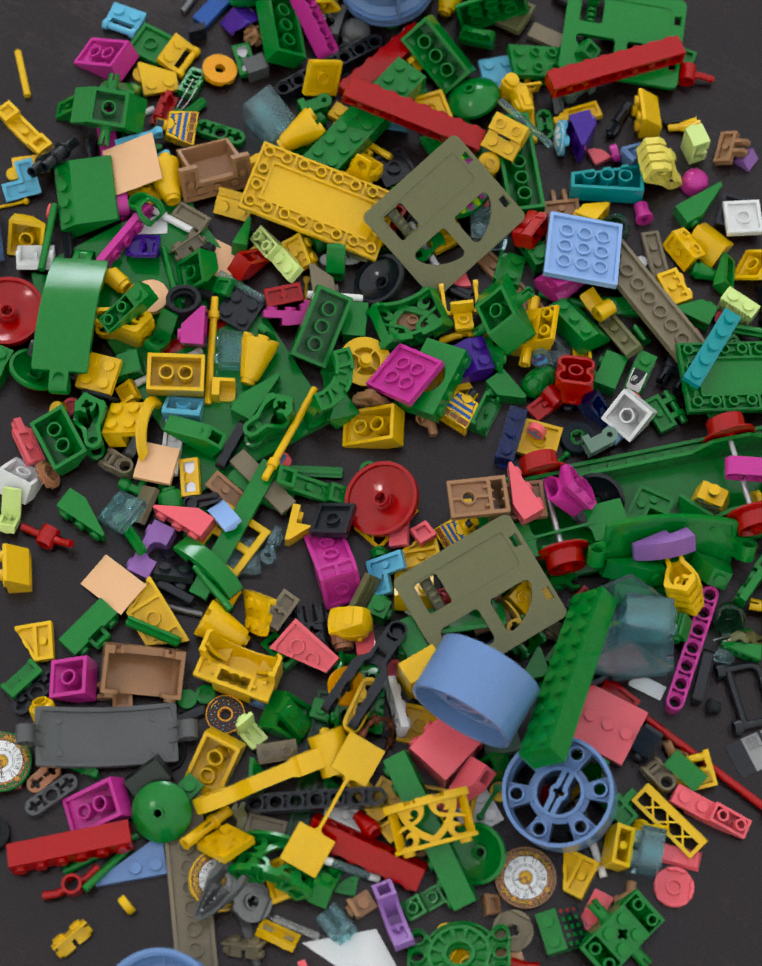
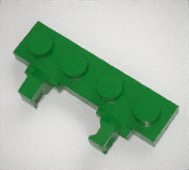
[578,756,639,826]

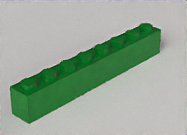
[383,750,480,911]

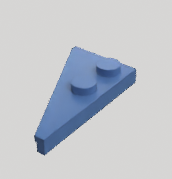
[96,841,167,888]

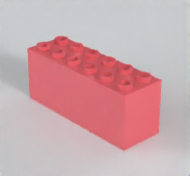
[408,718,485,788]

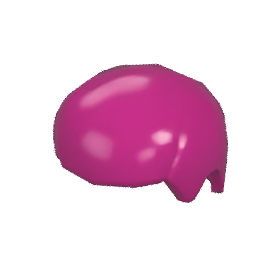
[680,168,709,196]

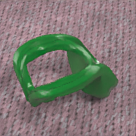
[128,192,166,227]

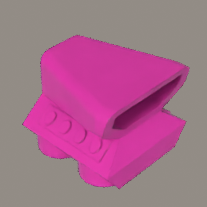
[534,273,585,303]
[543,464,597,517]

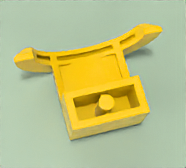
[101,396,163,461]

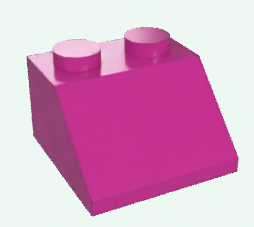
[177,306,208,348]
[49,655,98,703]

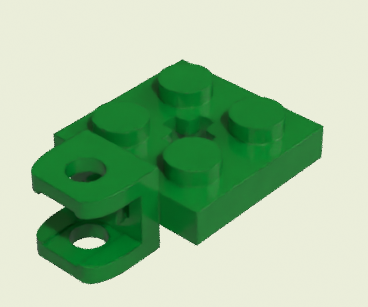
[732,555,762,613]

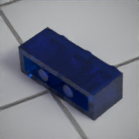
[494,405,528,468]

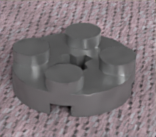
[230,882,272,923]

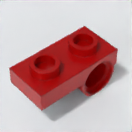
[525,384,563,422]

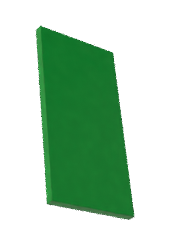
[675,341,762,415]

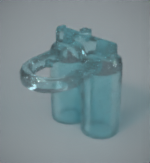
[315,901,358,945]

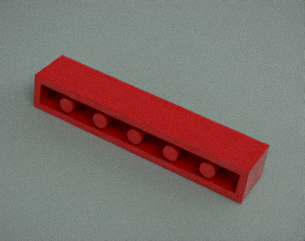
[338,22,417,97]
[309,812,428,891]
[6,819,134,875]

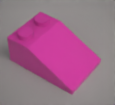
[73,37,139,82]
[62,776,132,831]

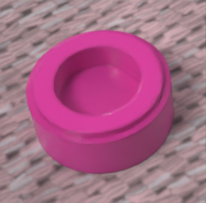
[608,144,620,163]

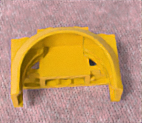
[193,629,283,704]

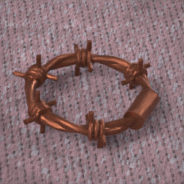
[358,713,397,765]

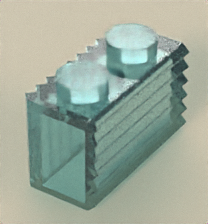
[214,330,243,372]

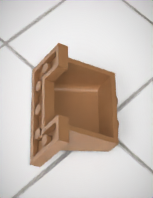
[176,137,252,203]

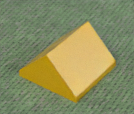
[691,222,734,268]

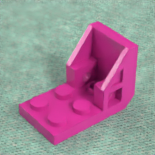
[303,534,360,610]

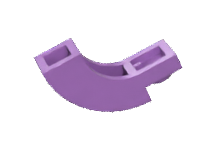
[371,878,415,951]

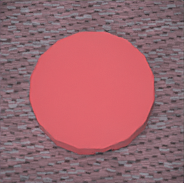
[653,866,695,908]

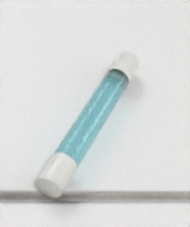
[323,856,381,883]

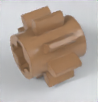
[244,24,262,47]

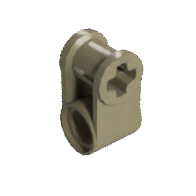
[98,447,135,480]
[639,755,676,795]

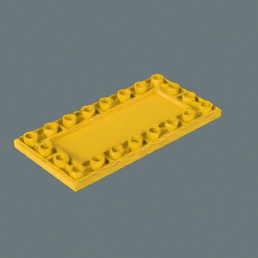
[237,141,397,262]

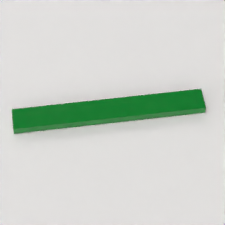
[189,458,279,601]

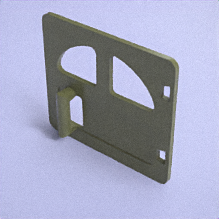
[363,136,525,296]
[394,515,566,654]

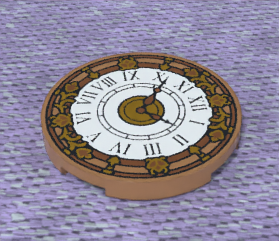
[495,847,556,910]

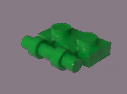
[644,390,688,435]

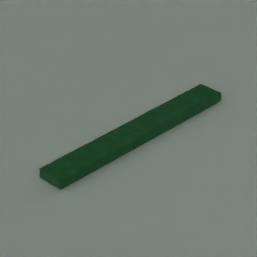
[286,689,334,836]

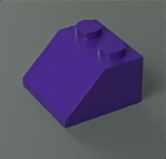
[566,109,597,163]
[454,336,495,384]

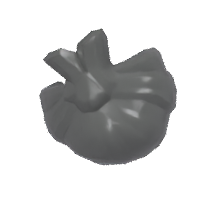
[338,18,370,49]

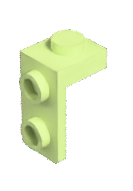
[0,486,22,534]
[235,712,268,752]

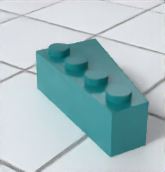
[569,163,644,204]

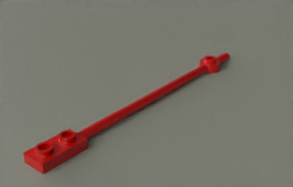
[600,680,762,810]

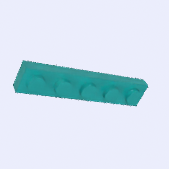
[681,307,742,390]

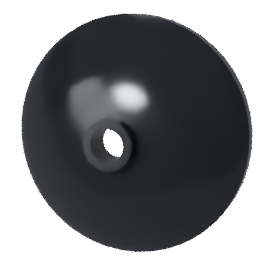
[354,254,404,305]
[571,473,625,530]

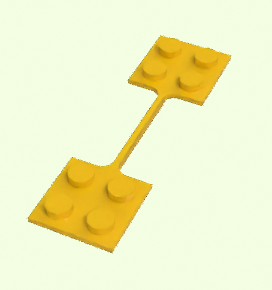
[279,731,385,878]

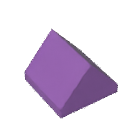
[734,148,759,172]

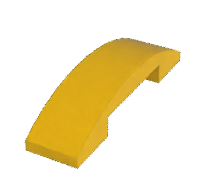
[0,100,53,155]

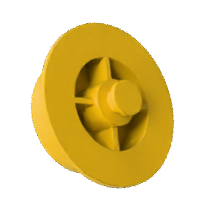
[343,337,390,386]

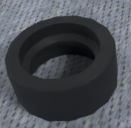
[166,284,202,321]

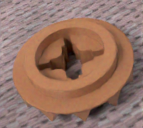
[35,460,60,490]

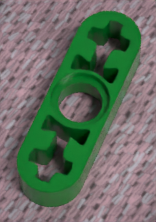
[196,119,245,148]

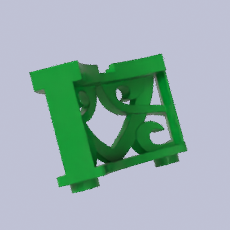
[366,286,455,350]
[303,347,354,430]
[331,651,385,734]
[227,829,315,901]

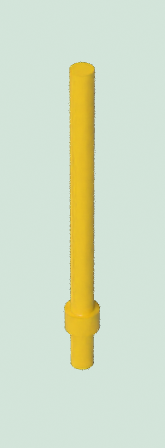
[204,296,220,406]
[261,386,318,481]

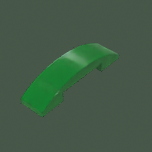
[275,464,347,503]
[173,536,243,600]

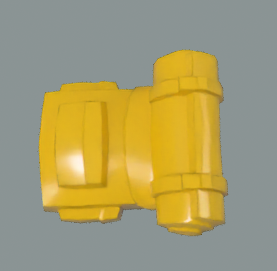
[499,72,542,118]
[341,153,384,183]

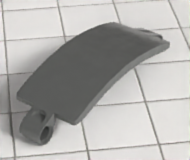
[15,703,198,769]

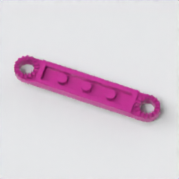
[95,202,154,269]

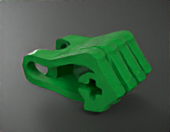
[73,392,108,461]
[243,392,295,450]

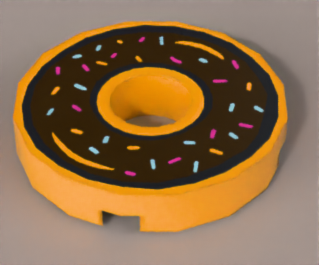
[205,695,245,735]

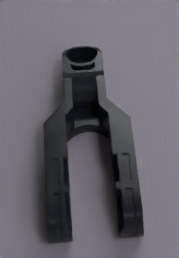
[321,621,407,731]

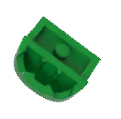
[458,25,496,50]

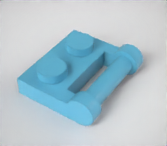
[102,2,147,39]

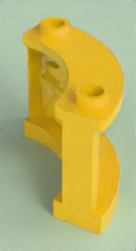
[382,786,479,859]

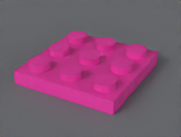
[366,343,445,407]

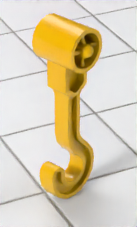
[192,725,347,815]

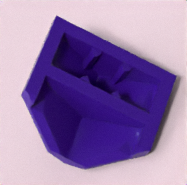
[220,7,259,36]
[125,234,161,258]

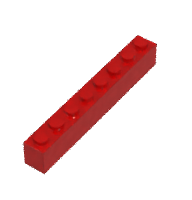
[544,35,686,99]
[341,76,485,155]

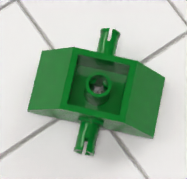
[70,73,147,147]
[472,273,536,355]
[579,889,665,966]

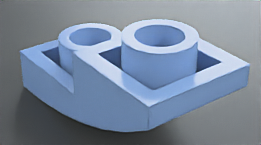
[207,500,242,532]

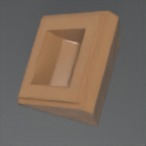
[480,893,502,918]

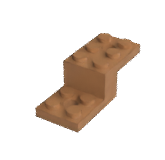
[446,475,548,522]

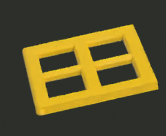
[197,502,272,577]

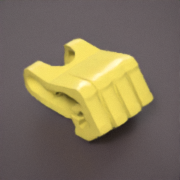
[636,137,683,190]

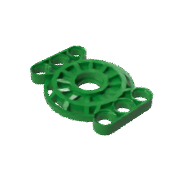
[408,921,511,966]

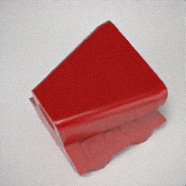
[555,354,595,405]

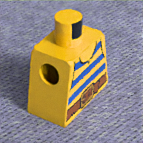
[155,111,199,148]
[440,388,479,436]
[691,480,730,516]
[434,518,479,549]

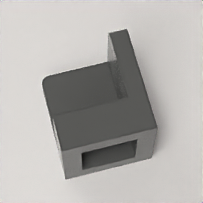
[243,53,269,83]

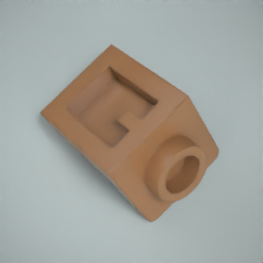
[345,889,378,921]

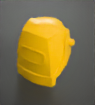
[328,606,373,642]

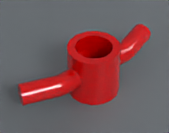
[669,62,715,87]
[20,523,74,550]
[42,863,101,900]

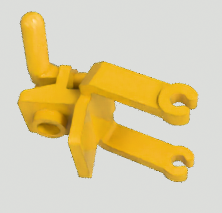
[439,279,489,343]

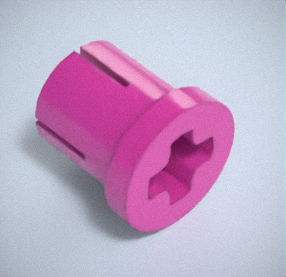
[633,201,654,225]

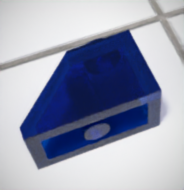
[576,389,610,429]

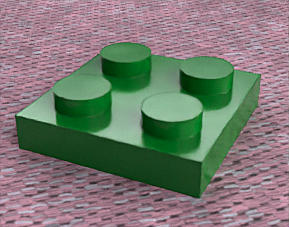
[130,22,173,67]

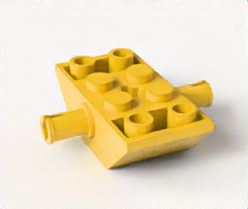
[493,296,560,368]

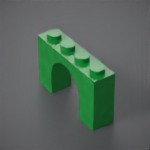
[394,338,471,423]

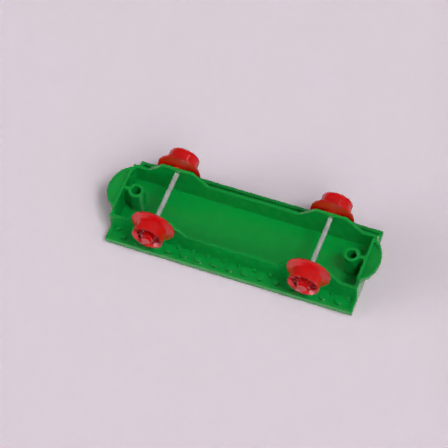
[478,411,762,591]

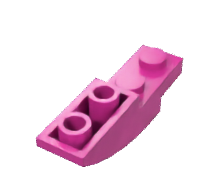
[261,300,310,326]

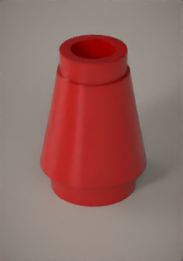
[353,810,382,840]

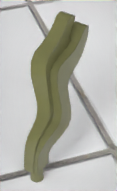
[727,630,762,645]
[231,801,247,831]

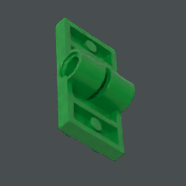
[506,44,561,86]

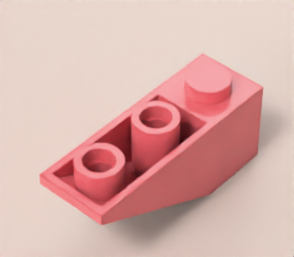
[507,461,544,527]
[153,505,216,543]
[437,755,497,813]

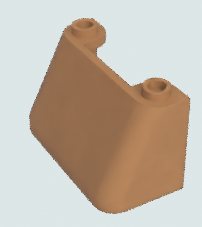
[100,642,186,703]

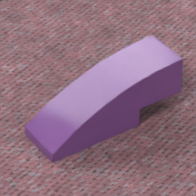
[632,527,696,561]

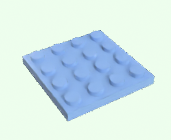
[543,211,623,289]

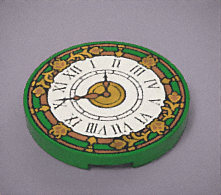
[0,732,32,792]

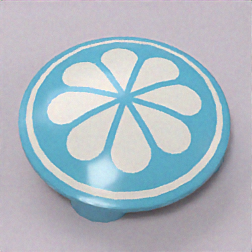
[553,120,570,156]

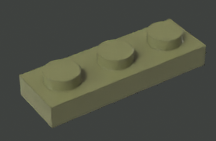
[598,314,643,359]

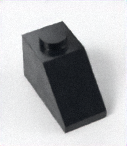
[629,723,664,764]

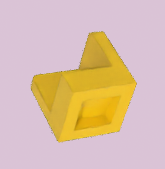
[211,377,236,403]

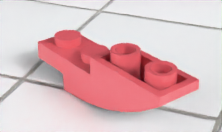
[669,783,752,839]

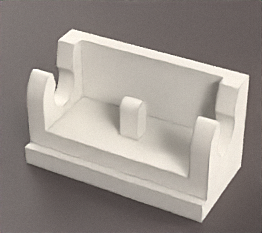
[16,245,55,270]

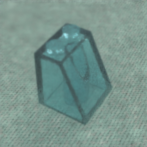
[243,84,296,147]
[618,592,677,647]

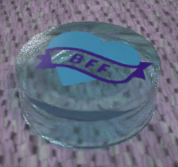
[531,348,551,368]

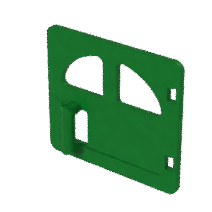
[558,0,687,90]

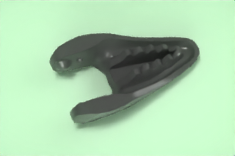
[194,862,249,921]

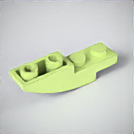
[250,225,304,283]

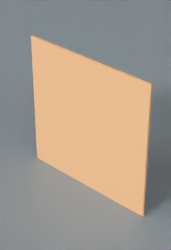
[103,132,163,196]

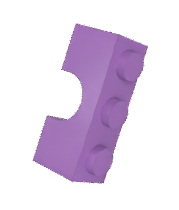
[126,520,177,583]

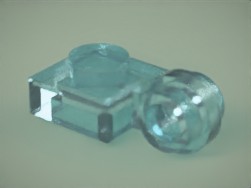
[260,525,284,564]

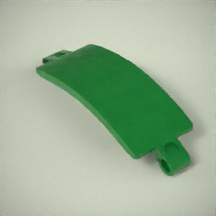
[31,250,109,395]
[586,513,757,574]

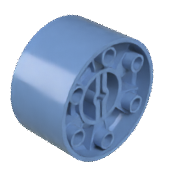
[412,633,540,748]
[502,737,618,853]

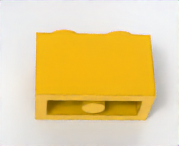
[600,823,636,872]

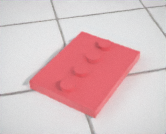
[574,685,648,766]

